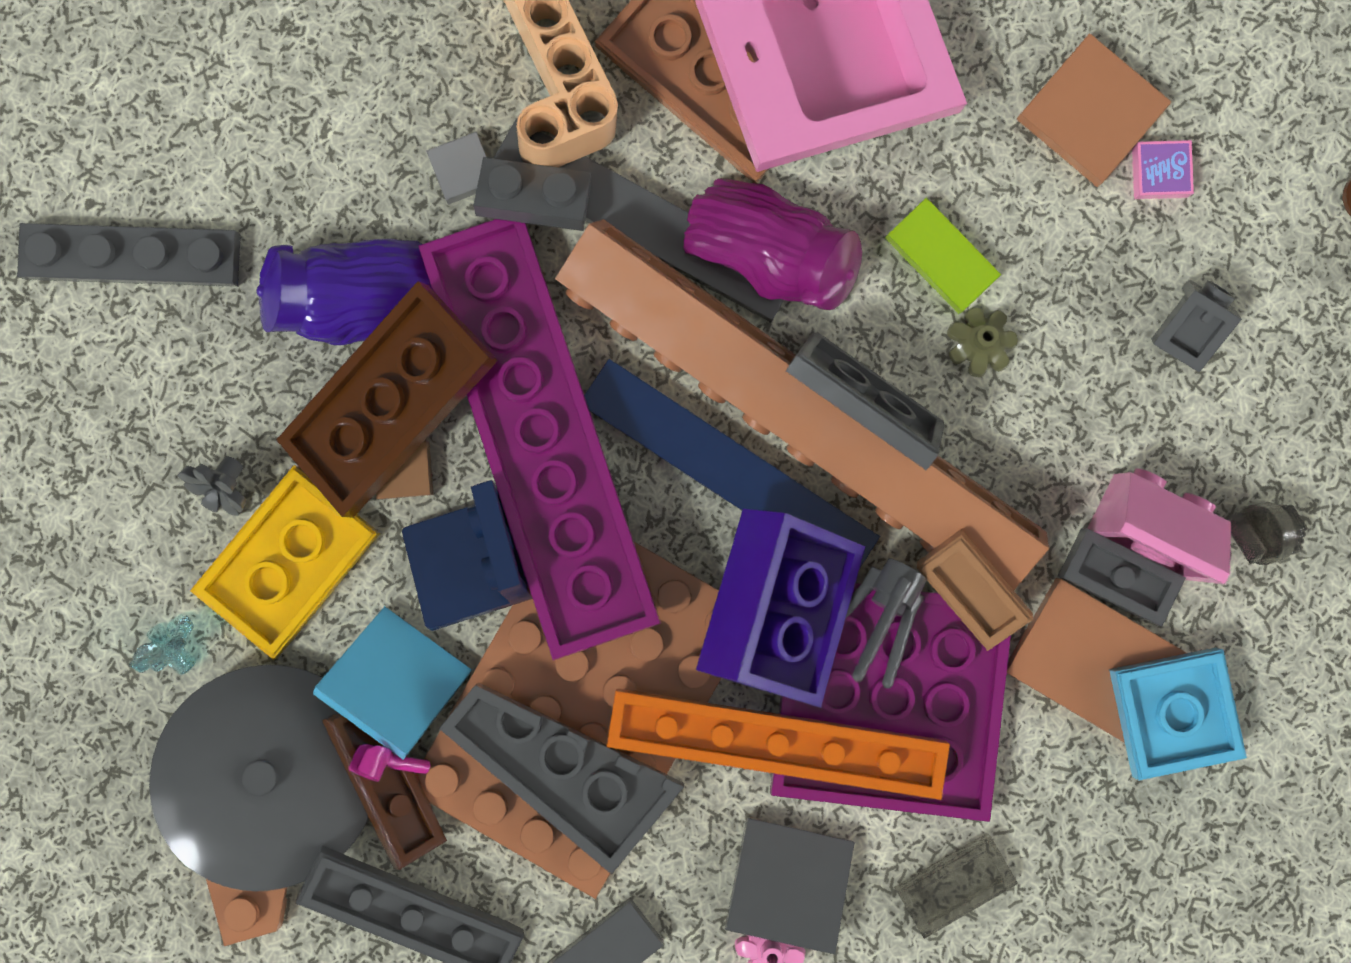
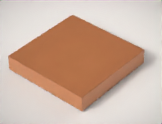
[1016,33,1171,187]

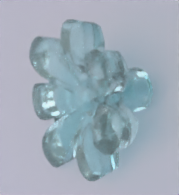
[129,614,196,675]

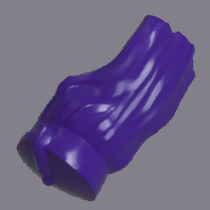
[256,238,433,345]

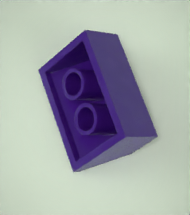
[696,509,866,708]

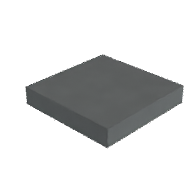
[725,818,855,955]

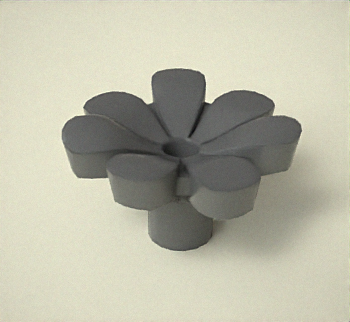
[178,456,247,516]

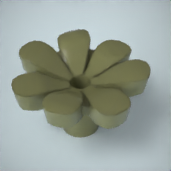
[947,308,1018,377]

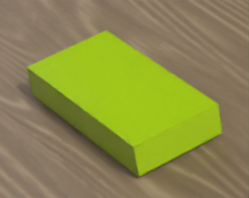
[885,197,1001,314]

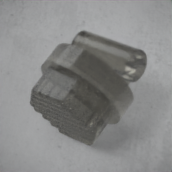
[1226,502,1308,565]

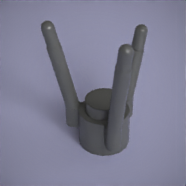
[846,558,927,688]

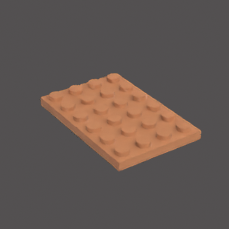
[415,542,721,899]

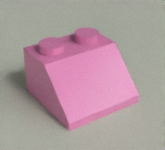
[1088,468,1231,584]

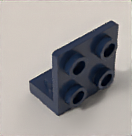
[402,480,533,631]

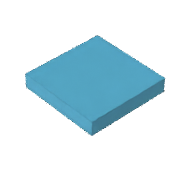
[313,606,472,760]
[1109,647,1247,780]

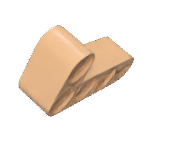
[503,0,618,167]

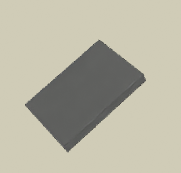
[786,331,945,470]

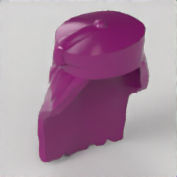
[683,178,862,310]

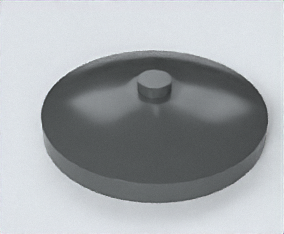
[149,665,369,891]

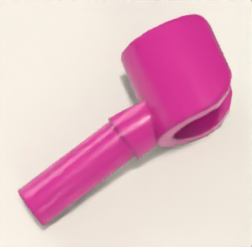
[349,744,430,782]

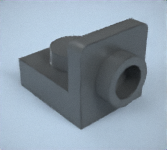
[1151,279,1242,372]

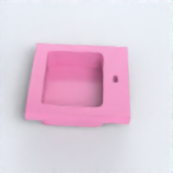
[695,0,967,172]

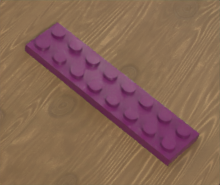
[419,219,661,660]

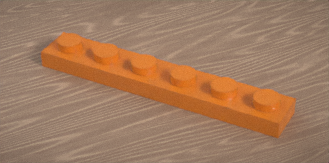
[607,688,950,800]

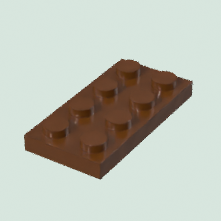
[276,281,498,518]

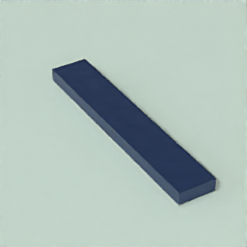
[584,359,880,569]

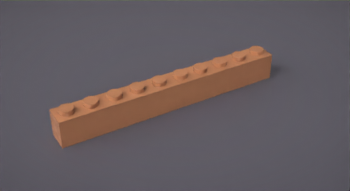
[555,219,1049,590]

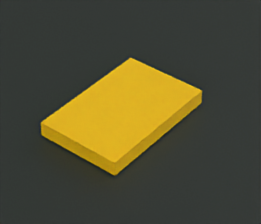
[190,465,380,660]

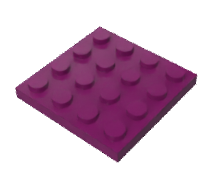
[770,583,1011,822]

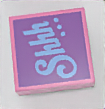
[1132,140,1194,199]

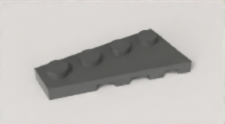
[439,682,684,874]

